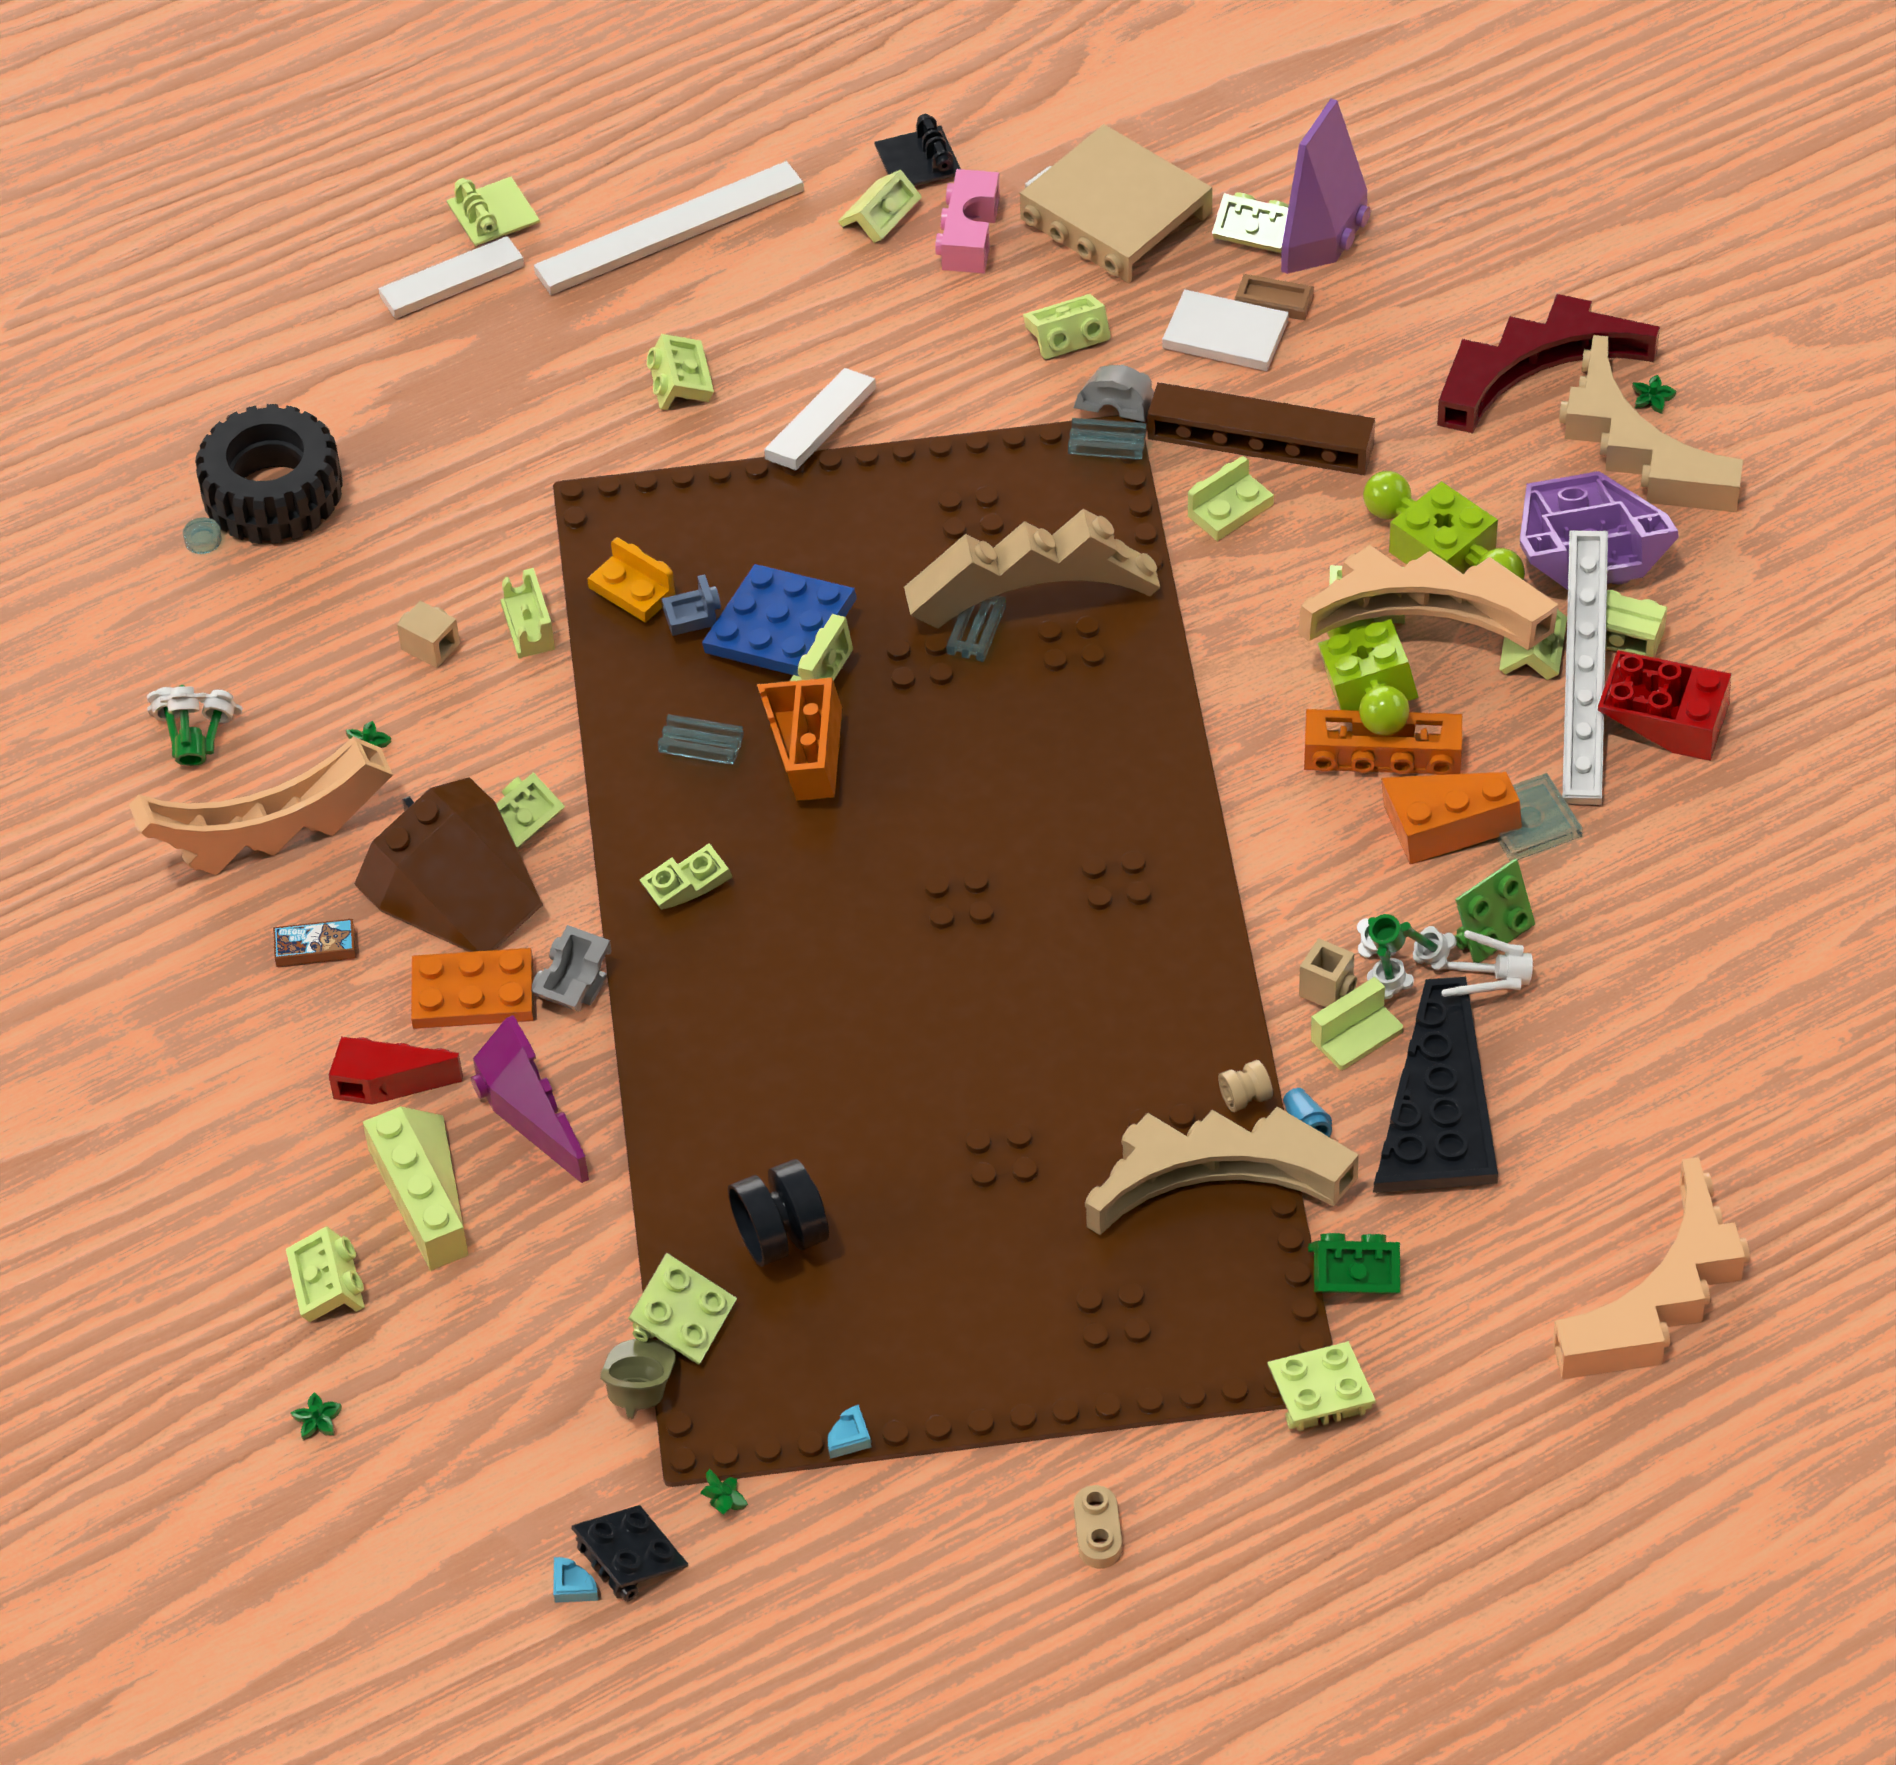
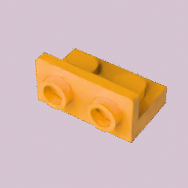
[588,537,675,623]

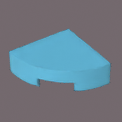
[828,1405,871,1459]
[553,1557,598,1603]

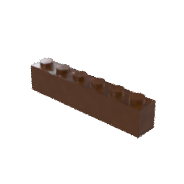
[1147,382,1375,475]

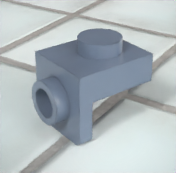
[662,574,721,636]

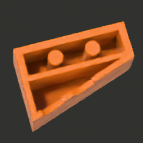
[757,678,842,801]
[1381,772,1522,865]

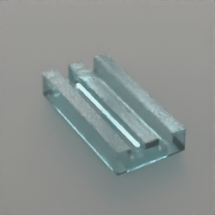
[1068,418,1146,459]
[947,596,1006,662]
[658,714,744,765]

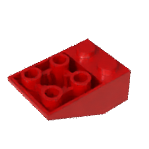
[1598,650,1732,761]

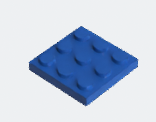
[702,564,857,677]

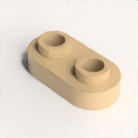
[1074,1485,1122,1569]

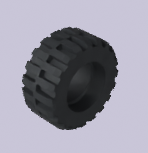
[195,404,343,544]

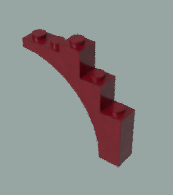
[1437,294,1660,433]

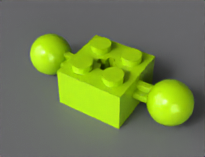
[1363,471,1525,580]
[1318,618,1419,736]

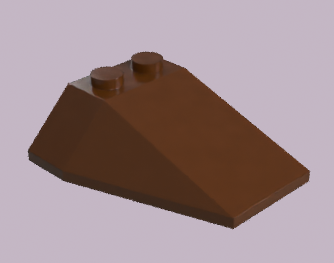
[354,777,543,952]

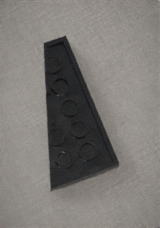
[1373,976,1498,1193]

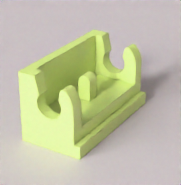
[500,568,555,659]

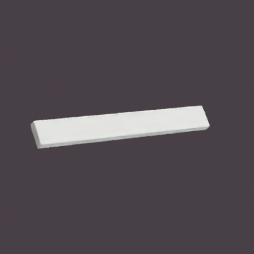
[534,161,804,295]
[1562,530,1608,805]

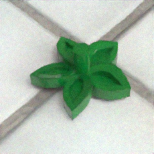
[1632,375,1676,414]
[346,721,391,748]
[290,1392,342,1440]
[700,1469,748,1515]

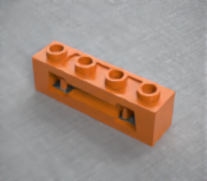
[1304,709,1463,775]

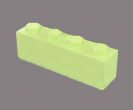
[363,1106,469,1271]

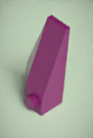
[471,1015,589,1183]

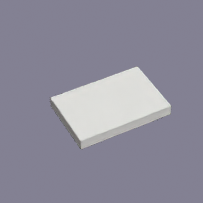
[1162,289,1289,371]

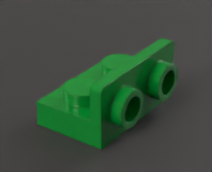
[1308,1233,1400,1294]

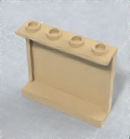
[1020,124,1212,283]

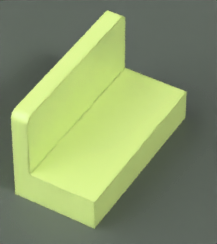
[838,169,922,243]
[1499,610,1567,680]
[1311,977,1403,1070]

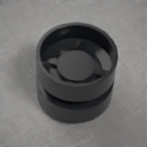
[728,1159,829,1267]

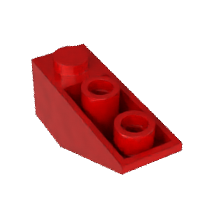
[328,1036,463,1105]

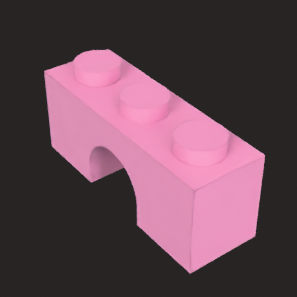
[935,169,1000,274]

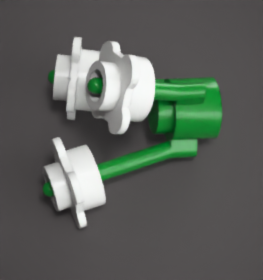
[147,685,243,766]
[1357,914,1457,999]

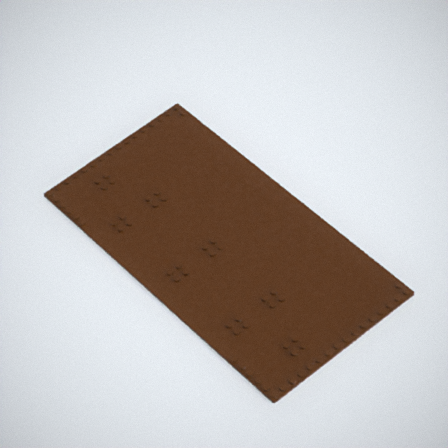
[553,415,1333,1487]

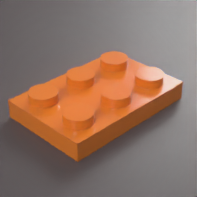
[411,948,533,1029]

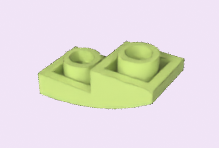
[640,843,733,910]

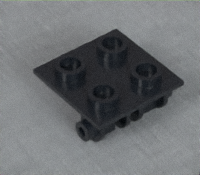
[874,114,961,186]
[571,1505,688,1601]

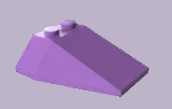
[1281,98,1370,274]
[1520,471,1678,590]

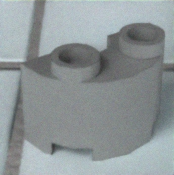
[1073,365,1154,422]
[532,925,611,1012]

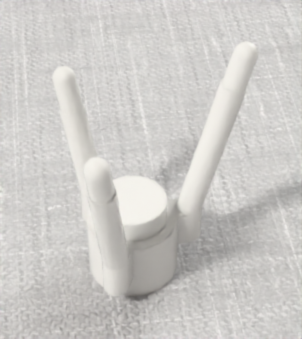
[1441,930,1533,997]

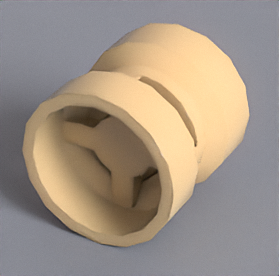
[1218,1060,1273,1112]

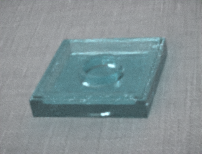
[1496,773,1583,861]

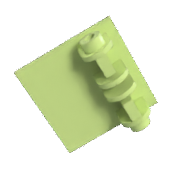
[447,177,540,246]
[628,1253,737,1365]
[1268,1341,1376,1431]

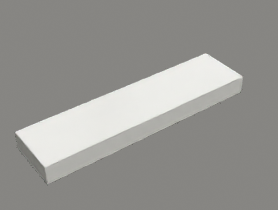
[379,236,524,319]
[764,368,876,470]

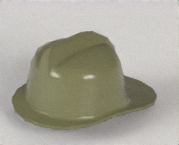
[601,1338,675,1419]

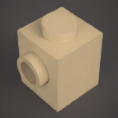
[397,601,460,668]
[1299,938,1357,1007]

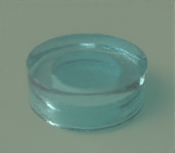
[183,517,222,554]

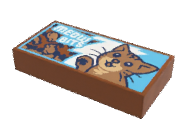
[273,919,356,967]

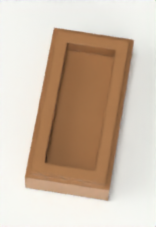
[1235,274,1314,321]

